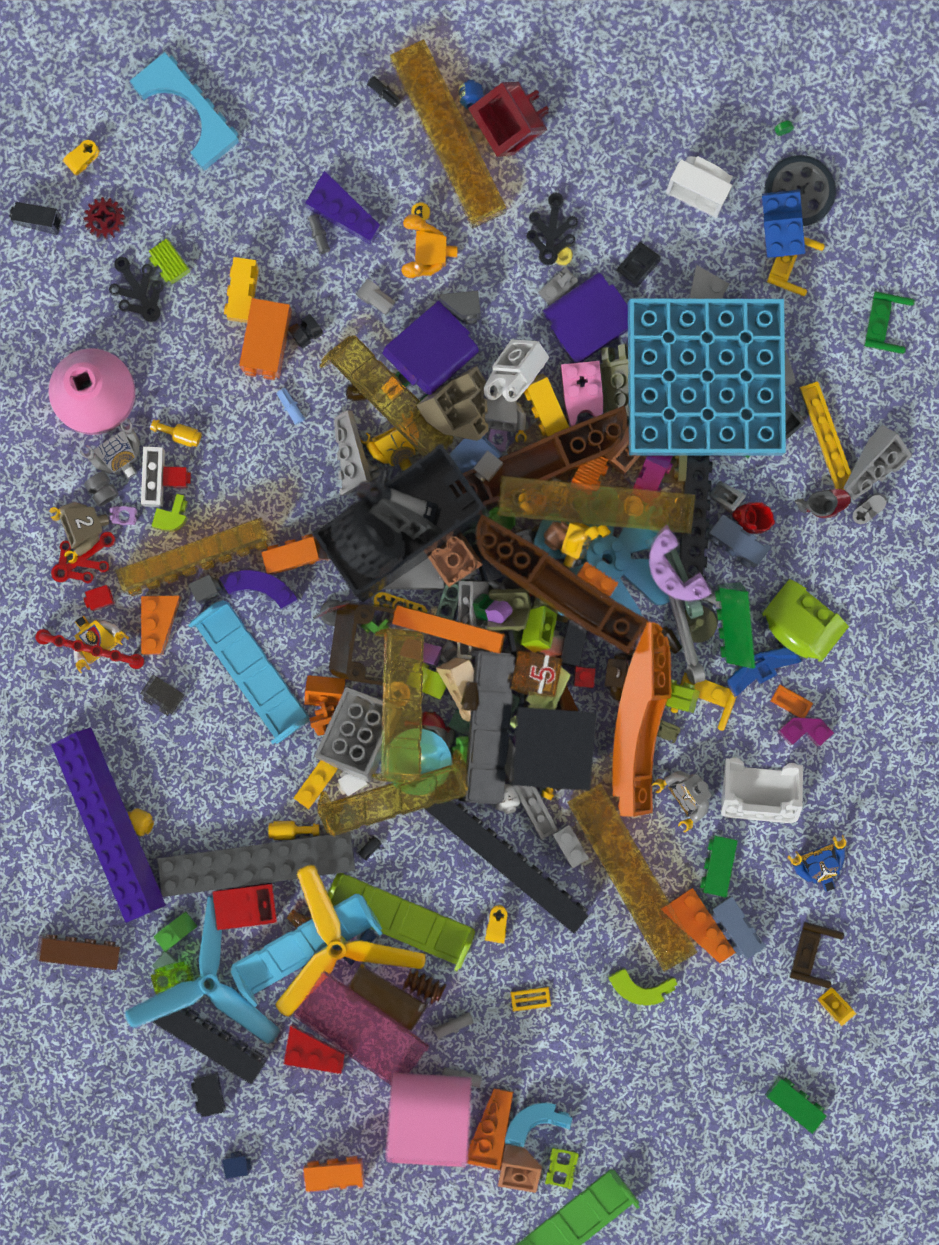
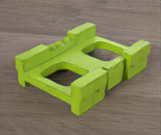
[545,1147,579,1189]

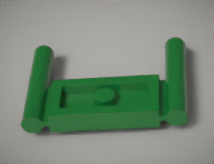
[864,291,915,354]

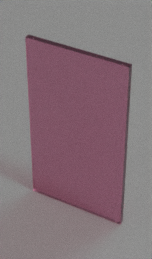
[293,971,430,1085]

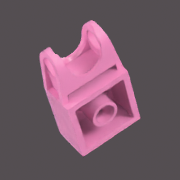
[560,361,603,427]

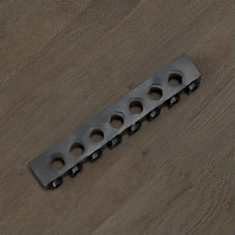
[679,456,713,581]

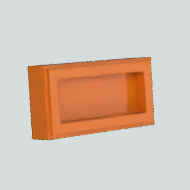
[770,684,813,718]

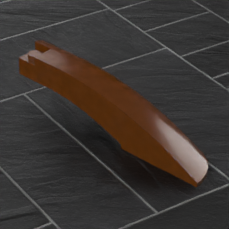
[449,406,627,506]

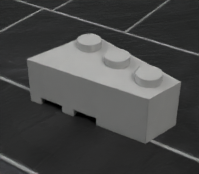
[689,265,729,299]

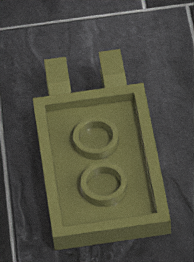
[600,344,629,418]

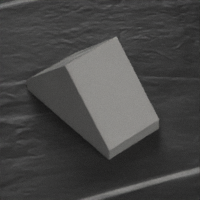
[709,481,746,514]

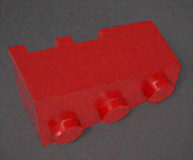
[283,1024,345,1074]

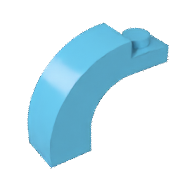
[505,1103,573,1148]

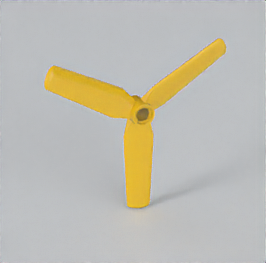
[275,865,426,1017]

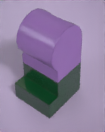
[472,593,512,624]

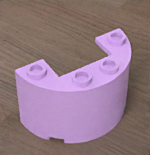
[650,524,712,600]

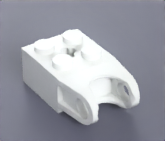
[484,339,550,402]

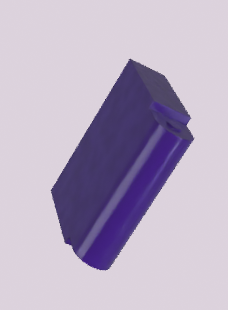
[542,272,628,363]
[382,300,479,395]

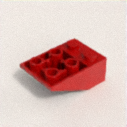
[212,883,277,930]

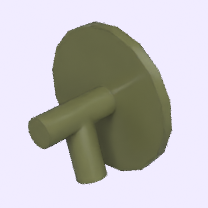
[685,606,717,643]

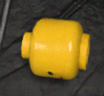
[127,808,154,836]

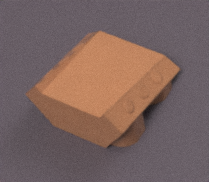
[428,533,483,587]

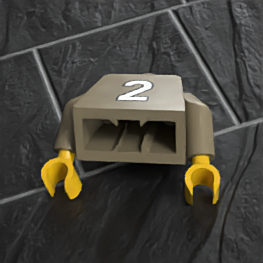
[49,502,109,563]

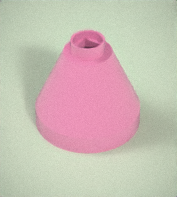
[49,348,135,435]

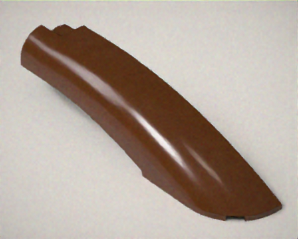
[476,515,649,654]

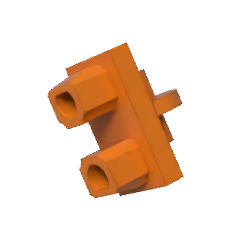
[309,702,335,736]

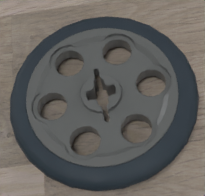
[764,155,836,226]

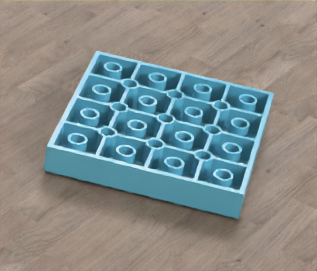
[628,299,786,456]

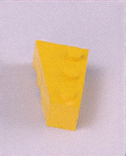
[524,373,569,437]

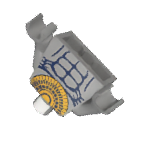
[80,419,140,479]

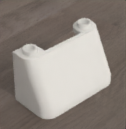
[721,758,803,823]

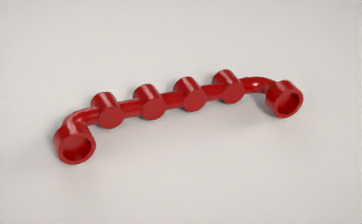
[35,629,145,669]

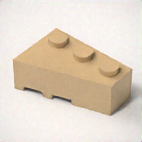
[436,658,474,722]

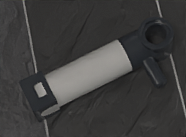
[357,469,438,523]

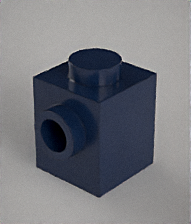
[222,1151,252,1179]

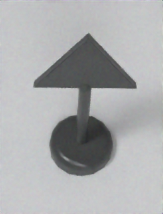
[313,599,349,626]

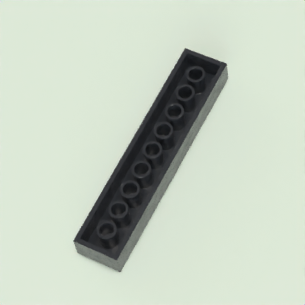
[424,790,589,934]

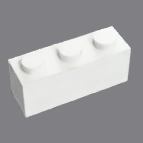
[141,447,165,507]

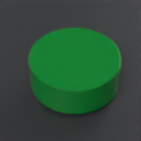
[774,120,794,136]

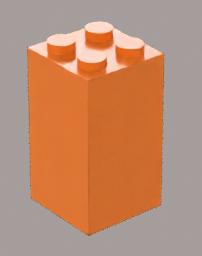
[239,298,292,380]

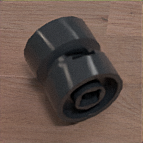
[288,314,324,349]

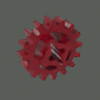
[83,197,126,240]

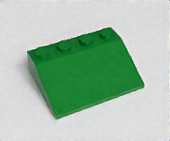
[714,582,755,668]

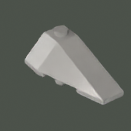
[843,425,912,500]

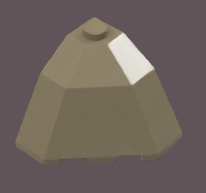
[417,366,488,441]

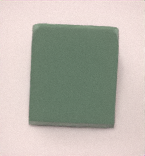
[152,951,178,968]

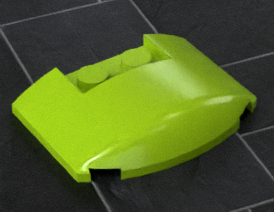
[762,579,849,662]

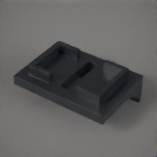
[616,242,661,288]

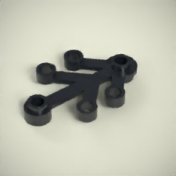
[526,193,578,265]
[109,257,164,322]

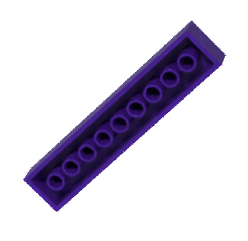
[51,727,166,923]

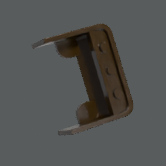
[329,600,396,686]
[345,962,428,1033]

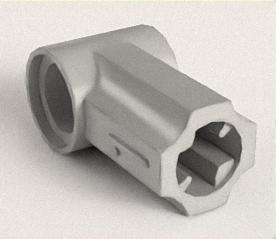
[356,279,396,315]

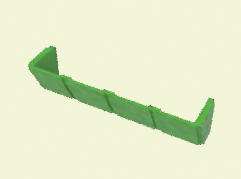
[516,1169,640,1245]

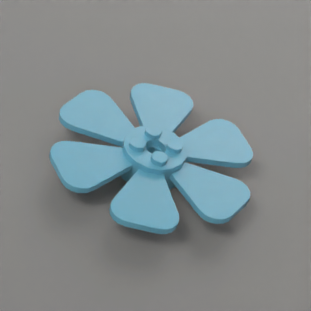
[533,486,672,616]

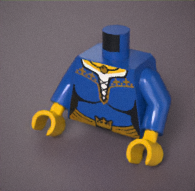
[788,835,847,892]

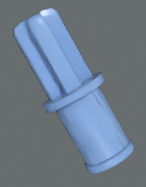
[277,388,305,425]

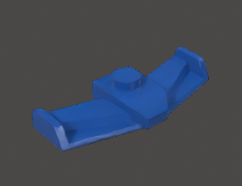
[727,647,803,697]

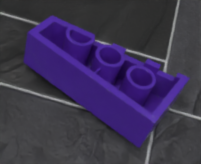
[305,171,381,246]

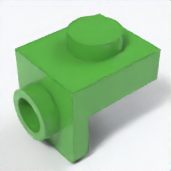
[360,619,389,636]

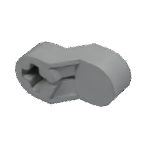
[853,493,887,524]

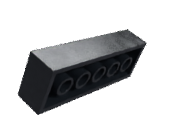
[152,1008,267,1085]

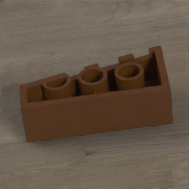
[36,934,120,970]

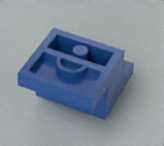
[762,189,805,258]

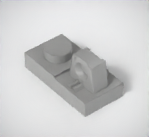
[538,267,579,305]

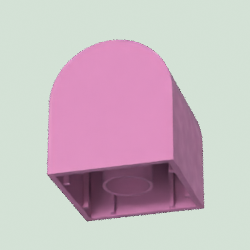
[387,1073,471,1167]

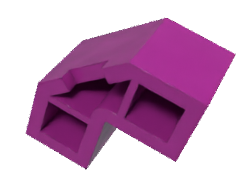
[630,456,673,505]
[777,718,834,747]

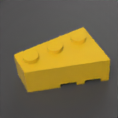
[224,257,259,323]

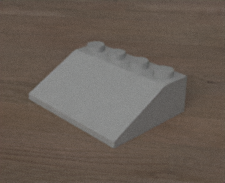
[314,687,402,783]

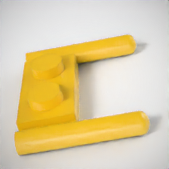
[767,236,825,296]
[671,672,737,731]

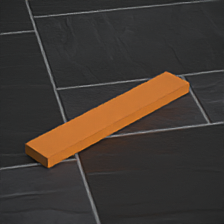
[392,605,505,653]

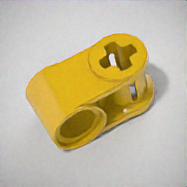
[63,140,99,176]
[485,905,507,944]

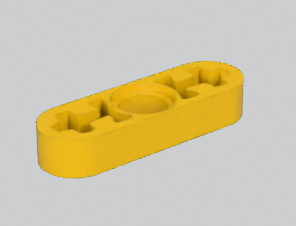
[374,592,428,614]

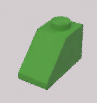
[153,912,198,952]

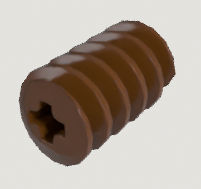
[402,968,446,1004]

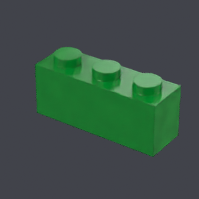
[700,835,738,898]
[765,1077,827,1134]

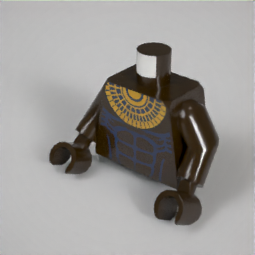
[605,649,635,701]

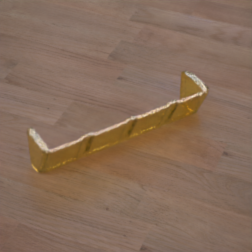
[319,335,454,457]
[372,628,424,783]
[317,749,468,836]

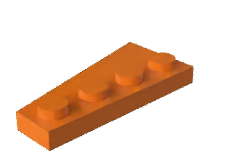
[661,888,736,963]
[467,1088,514,1170]

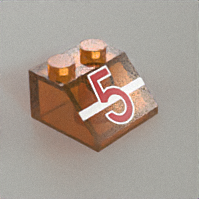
[510,651,562,697]

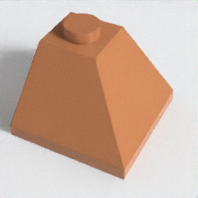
[498,1144,542,1193]

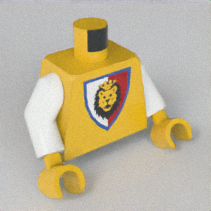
[74,616,129,673]

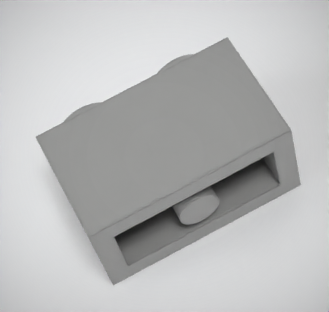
[552,825,589,868]

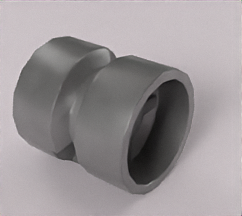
[84,471,119,507]

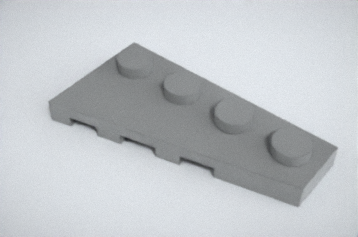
[334,410,372,496]

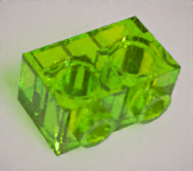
[150,961,195,995]

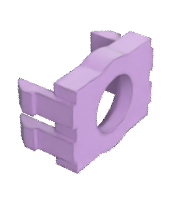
[488,429,507,452]
[109,506,137,525]

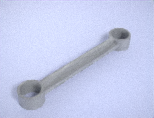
[668,595,705,684]

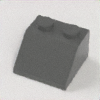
[440,290,481,324]

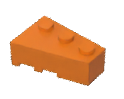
[261,534,330,574]

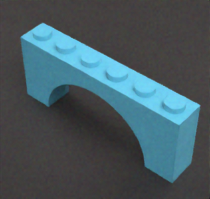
[130,52,239,171]

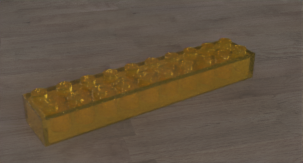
[390,39,506,229]
[497,475,695,534]
[567,782,698,972]

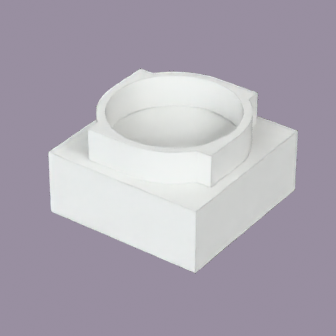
[666,156,733,218]

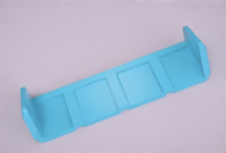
[188,600,310,744]
[231,894,383,1007]

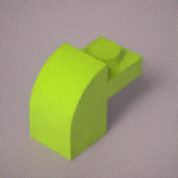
[152,494,188,532]

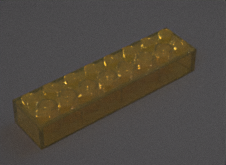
[115,517,272,597]

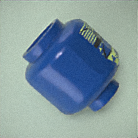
[459,80,484,110]

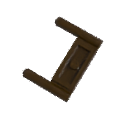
[789,922,845,988]

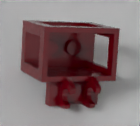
[468,82,549,157]

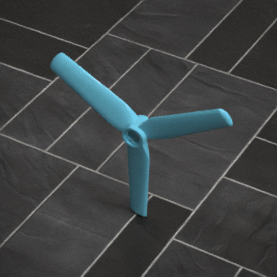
[125,895,280,1044]

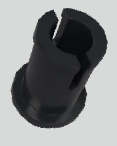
[358,836,382,861]

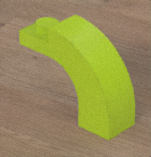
[608,968,678,1006]

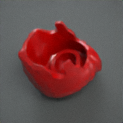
[732,502,775,534]

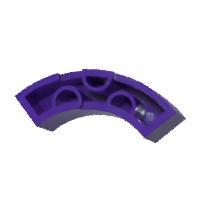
[219,570,299,610]

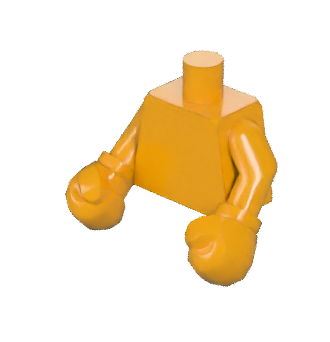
[401,214,458,278]

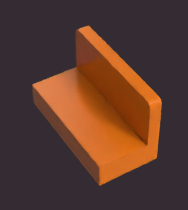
[304,675,345,708]

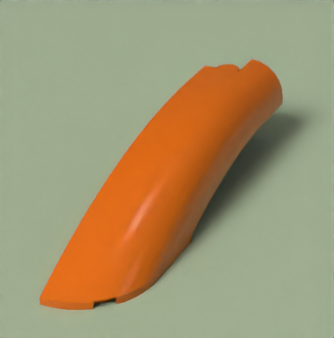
[613,622,671,817]

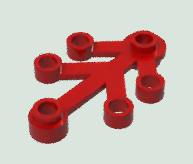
[51,532,116,584]

